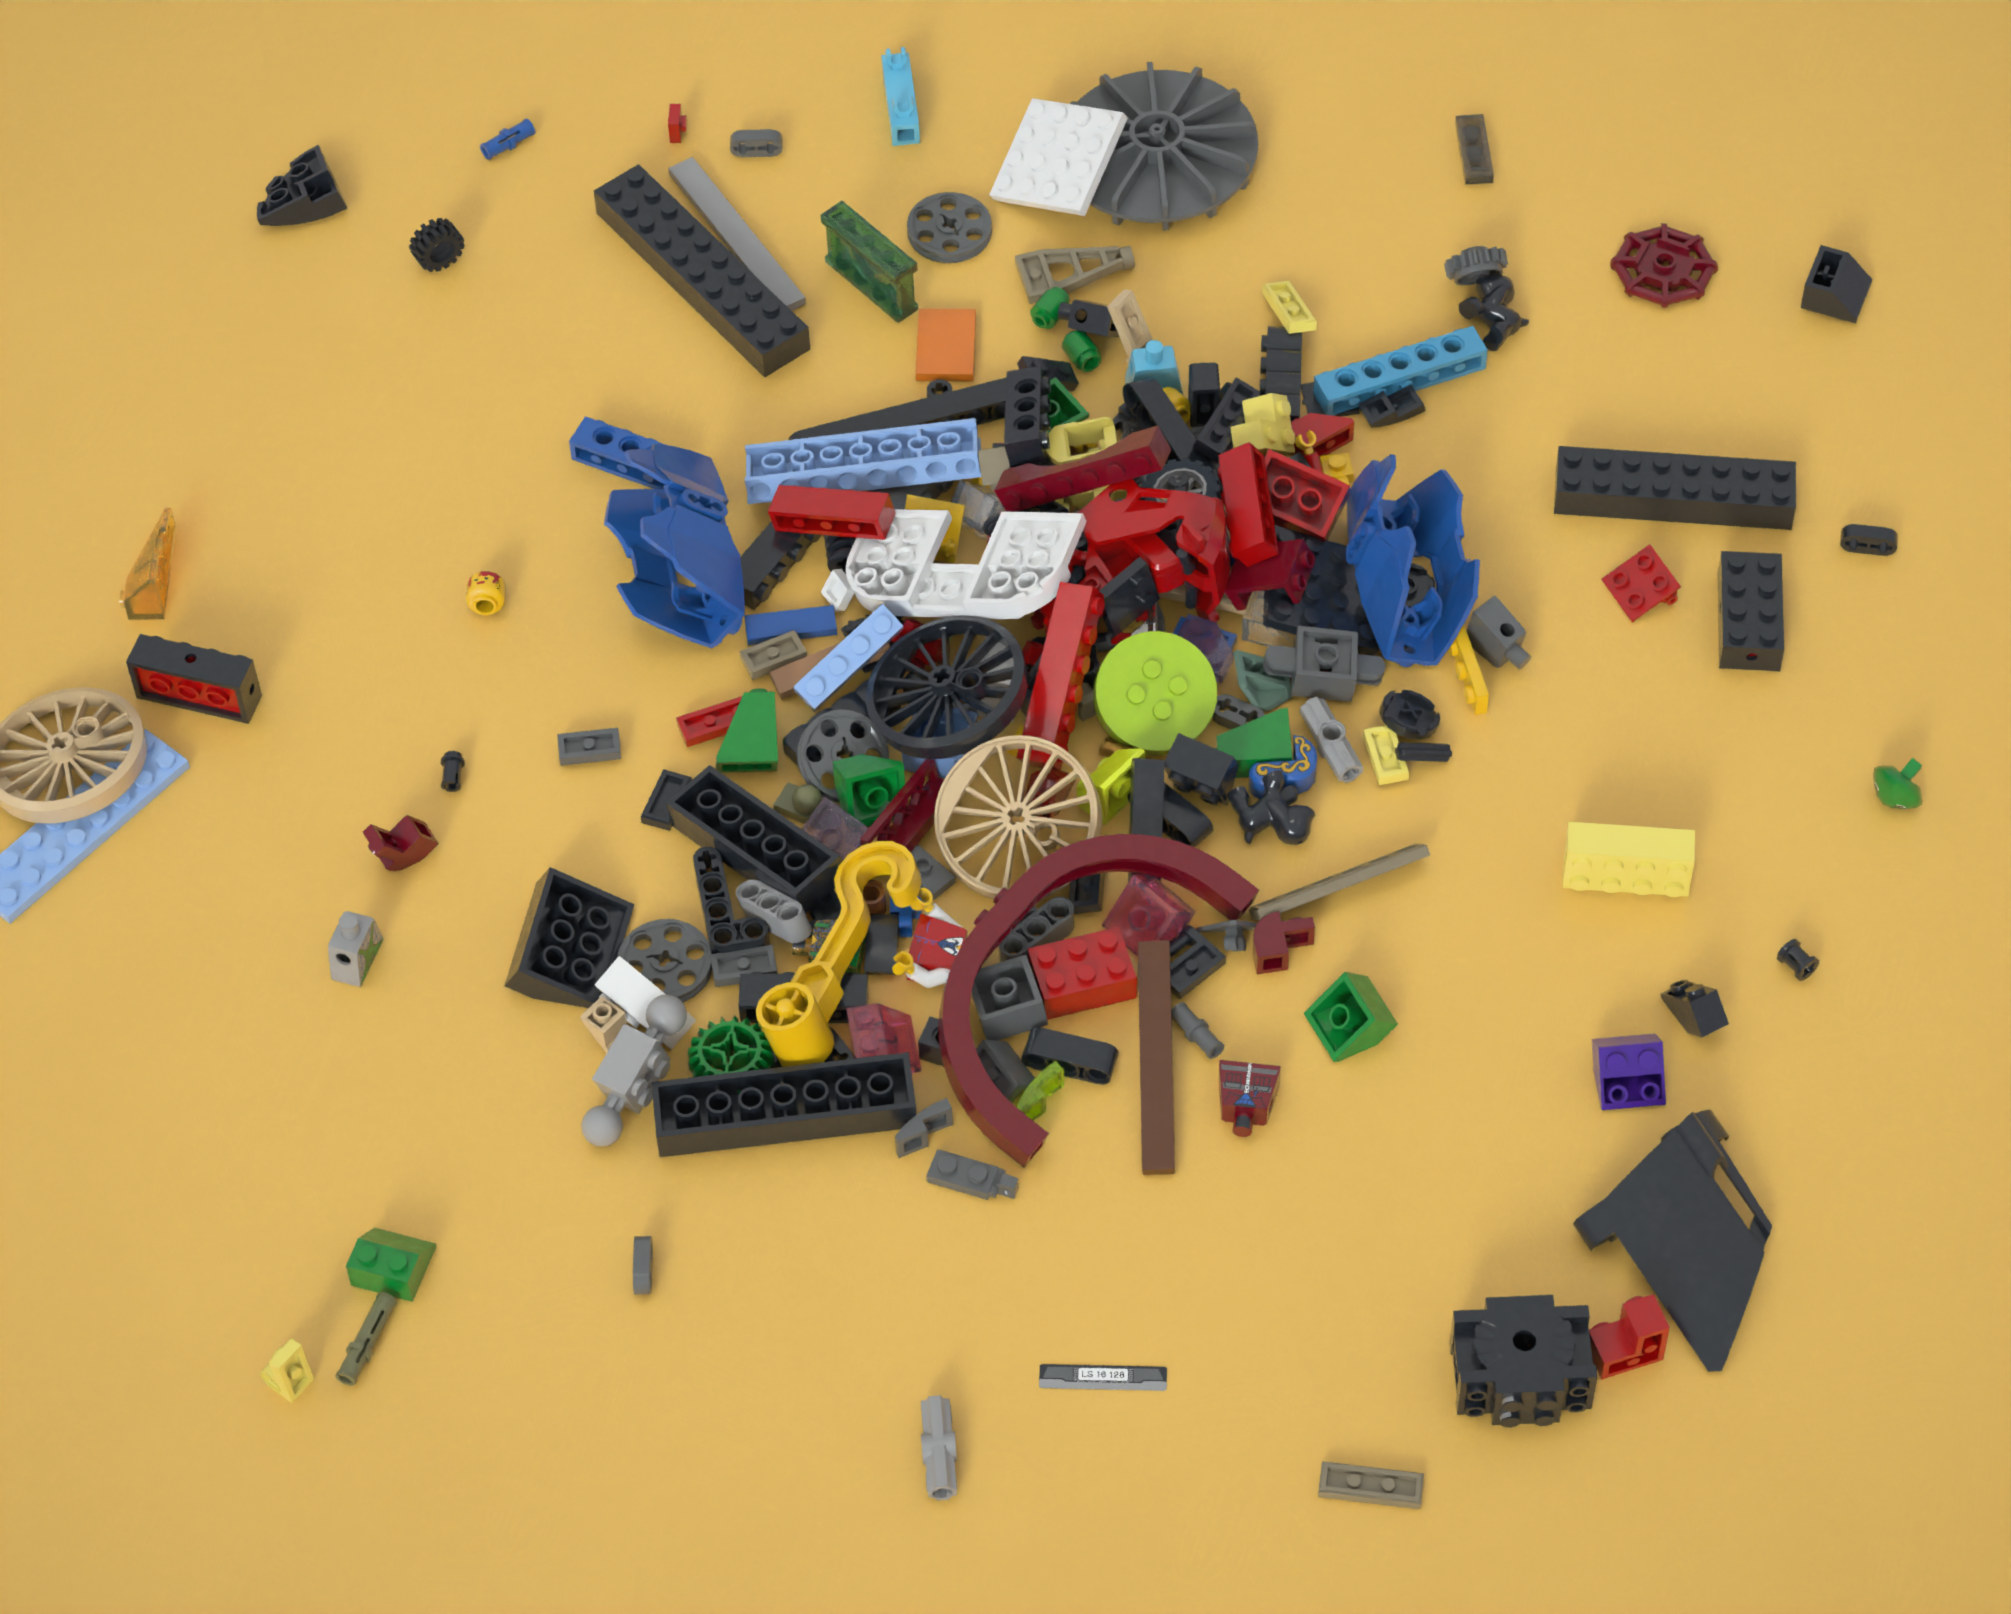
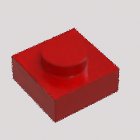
[668,104,687,143]

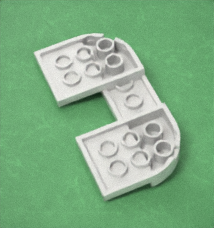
[846,509,1087,619]

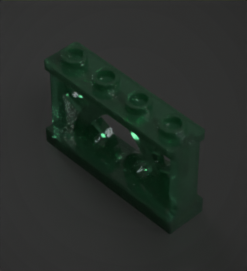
[820,201,918,323]

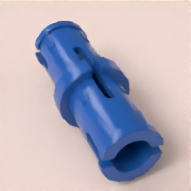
[480,118,535,160]

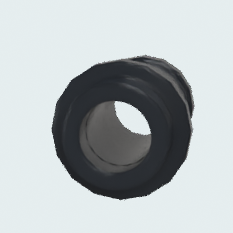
[440,751,465,792]

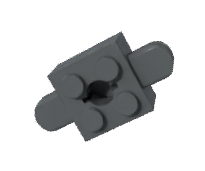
[1263,626,1386,702]

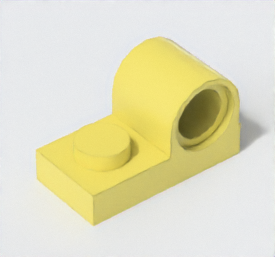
[260,1338,314,1403]

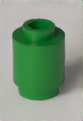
[1030,287,1070,329]
[1062,330,1101,372]

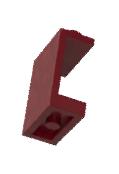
[1225,539,1316,611]

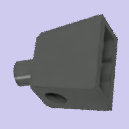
[1466,595,1532,670]

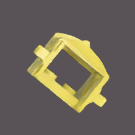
[1046,417,1127,510]

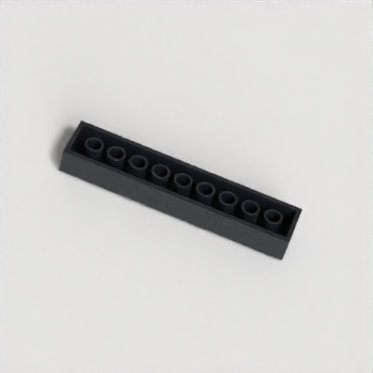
[593,164,810,377]

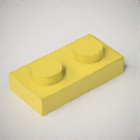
[1363,725,1409,785]

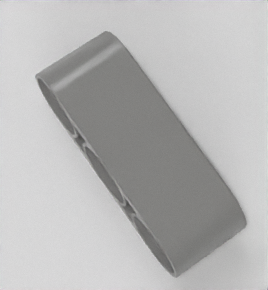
[736,879,812,943]

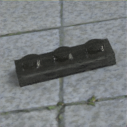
[1455,114,1494,185]

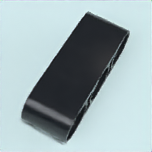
[1127,782,1214,847]
[1021,1027,1119,1085]

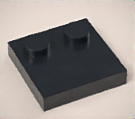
[1099,557,1160,637]

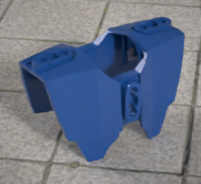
[604,443,745,648]
[1346,454,1480,667]

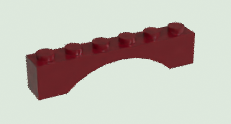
[994,426,1171,512]

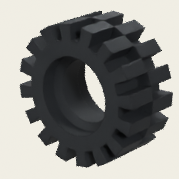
[409,218,465,272]

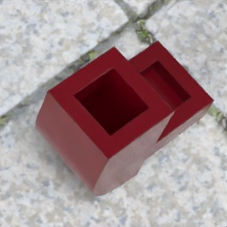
[363,815,439,871]
[1253,911,1315,974]

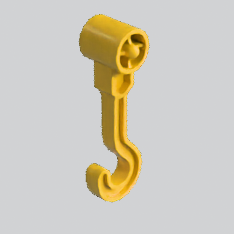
[756,841,922,1067]

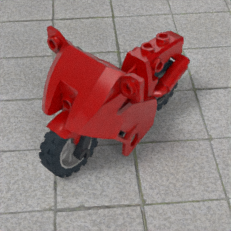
[1030,458,1231,636]

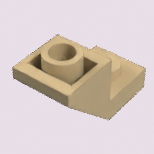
[580,996,627,1053]

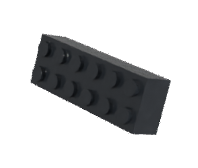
[666,765,841,914]

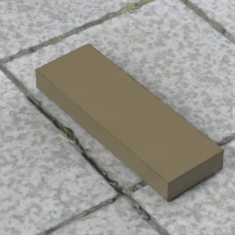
[1318,1461,1424,1509]

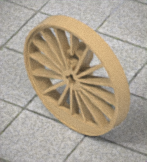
[0,687,147,824]
[934,735,1102,899]

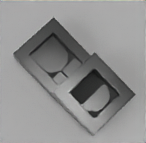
[895,1098,953,1158]

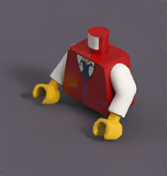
[892,888,968,988]

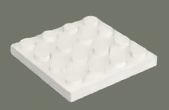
[989,98,1128,216]

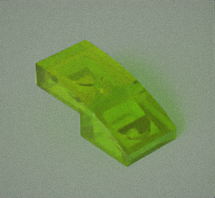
[1017,1061,1064,1120]

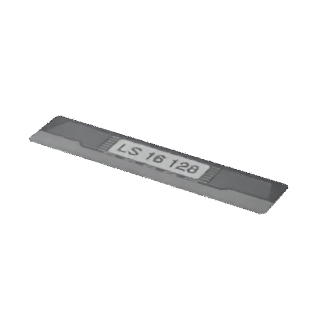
[1039,1364,1167,1391]

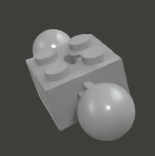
[581,994,687,1147]

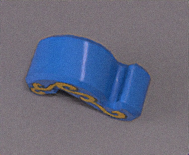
[1248,735,1317,799]

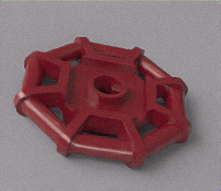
[1610,223,1718,308]

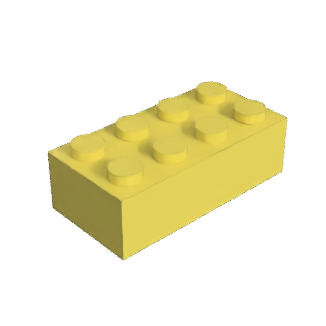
[1562,822,1695,897]

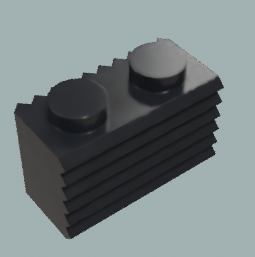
[1188,362,1220,428]

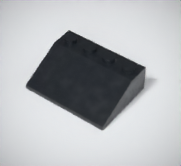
[504,867,634,1008]

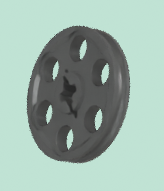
[907,192,992,263]
[797,709,889,802]
[617,919,712,1002]

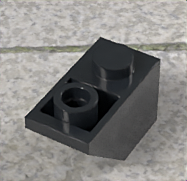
[1660,980,1729,1037]

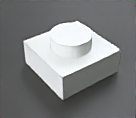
[821,569,854,612]

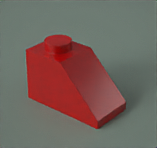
[1291,413,1355,459]

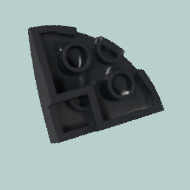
[257,145,348,226]

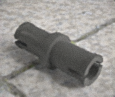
[1172,1002,1225,1059]

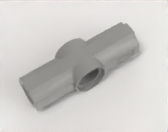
[1300,697,1363,783]
[921,1395,957,1501]

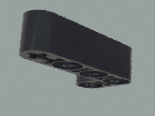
[693,846,770,954]

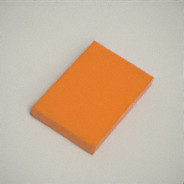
[916,309,976,381]

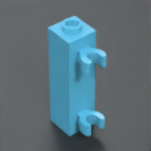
[881,47,920,146]

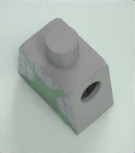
[328,911,384,987]

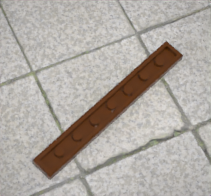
[1138,940,1175,1175]

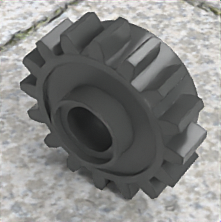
[1444,246,1508,285]

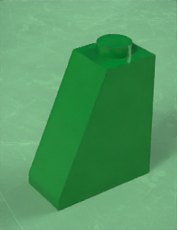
[715,688,778,773]
[1215,708,1292,778]

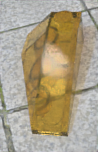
[120,508,176,620]

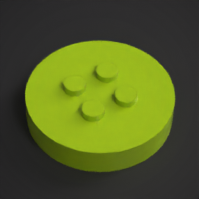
[1093,631,1217,756]

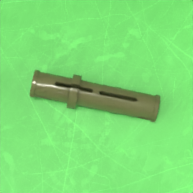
[335,1292,397,1386]

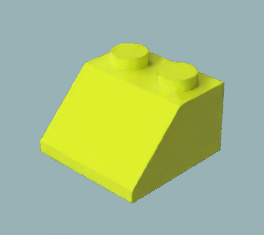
[1076,748,1145,825]

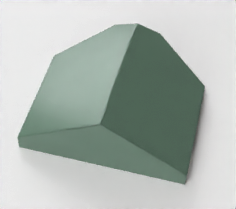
[1233,650,1293,711]

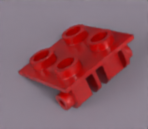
[1601,544,1681,622]

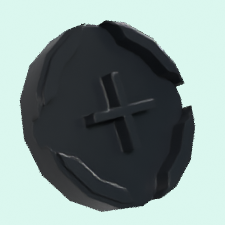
[1379,690,1440,740]

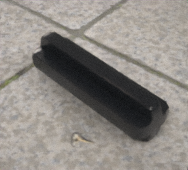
[1394,742,1452,762]

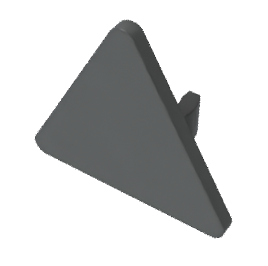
[1196,920,1258,952]

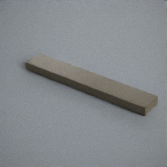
[1248,844,1430,920]

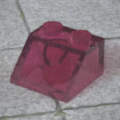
[1102,874,1196,956]
[846,1003,921,1073]

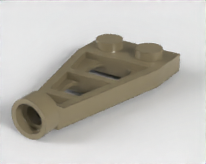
[1015,245,1135,304]

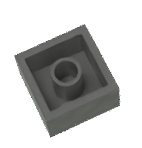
[971,954,1048,1041]

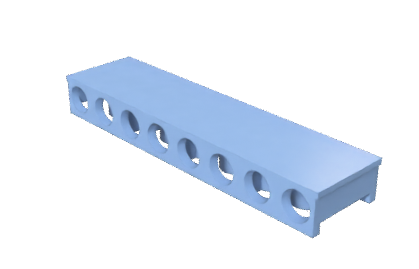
[745,418,981,504]

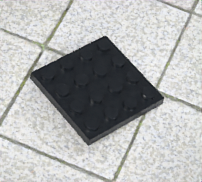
[1263,525,1379,656]

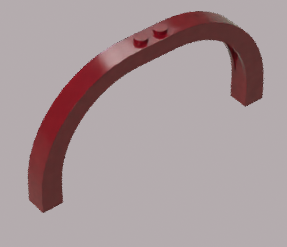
[938,834,1259,1167]

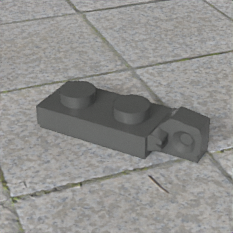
[926,1149,1019,1200]

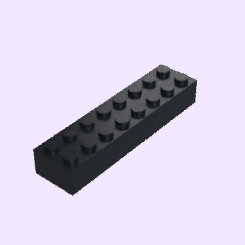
[1554,446,1796,530]
[651,1052,916,1157]

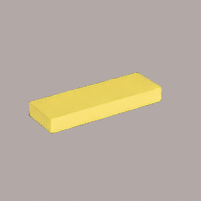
[1262,281,1317,334]

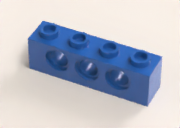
[569,416,665,489]

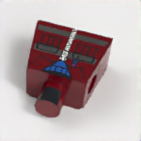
[1219,1060,1281,1137]

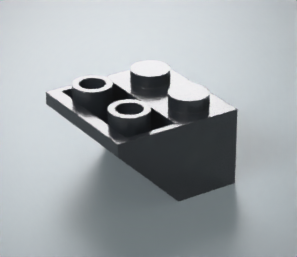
[1801,245,1873,323]
[1164,733,1238,806]

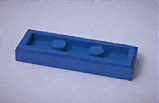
[744,605,837,645]

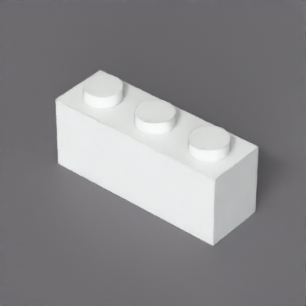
[595,956,696,1050]

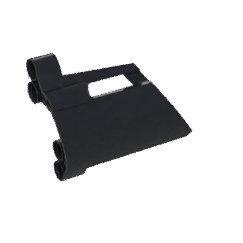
[1573,1109,1772,1372]

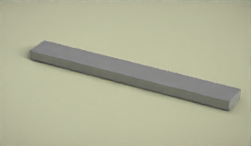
[668,157,806,311]

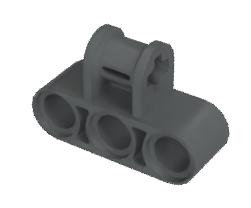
[999,897,1074,962]

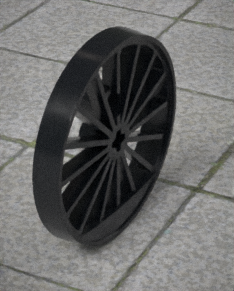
[866,616,1028,759]

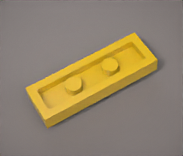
[1448,625,1489,715]

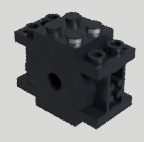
[1449,1295,1597,1428]

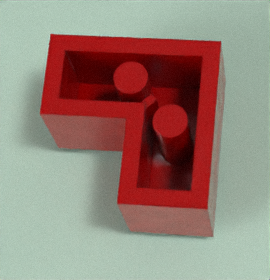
[1589,1294,1670,1380]

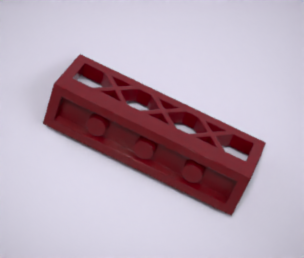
[860,759,944,853]

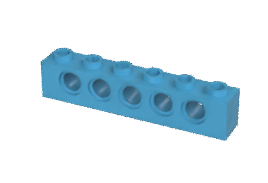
[1313,326,1488,416]

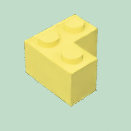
[1231,393,1295,458]

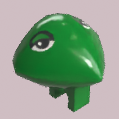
[1873,758,1922,809]

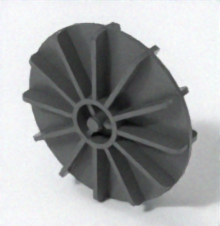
[1070,62,1258,231]

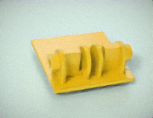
[905,494,965,564]

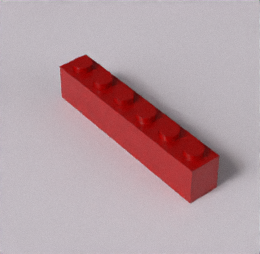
[1016,582,1105,771]

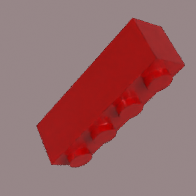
[1218,442,1279,567]
[768,485,896,540]

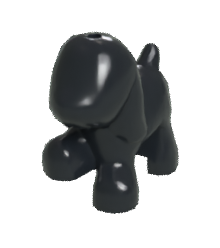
[1459,275,1529,351]
[1227,770,1315,845]

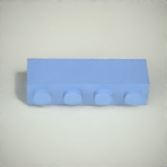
[794,604,903,712]

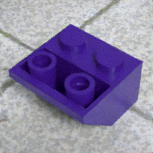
[1592,1033,1666,1110]

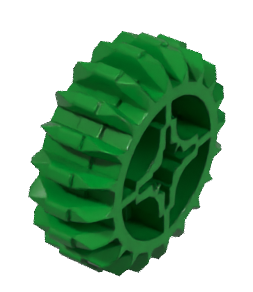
[688,1015,774,1095]

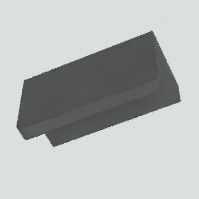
[976,1039,1041,1103]

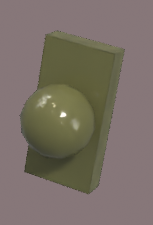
[773,782,842,833]

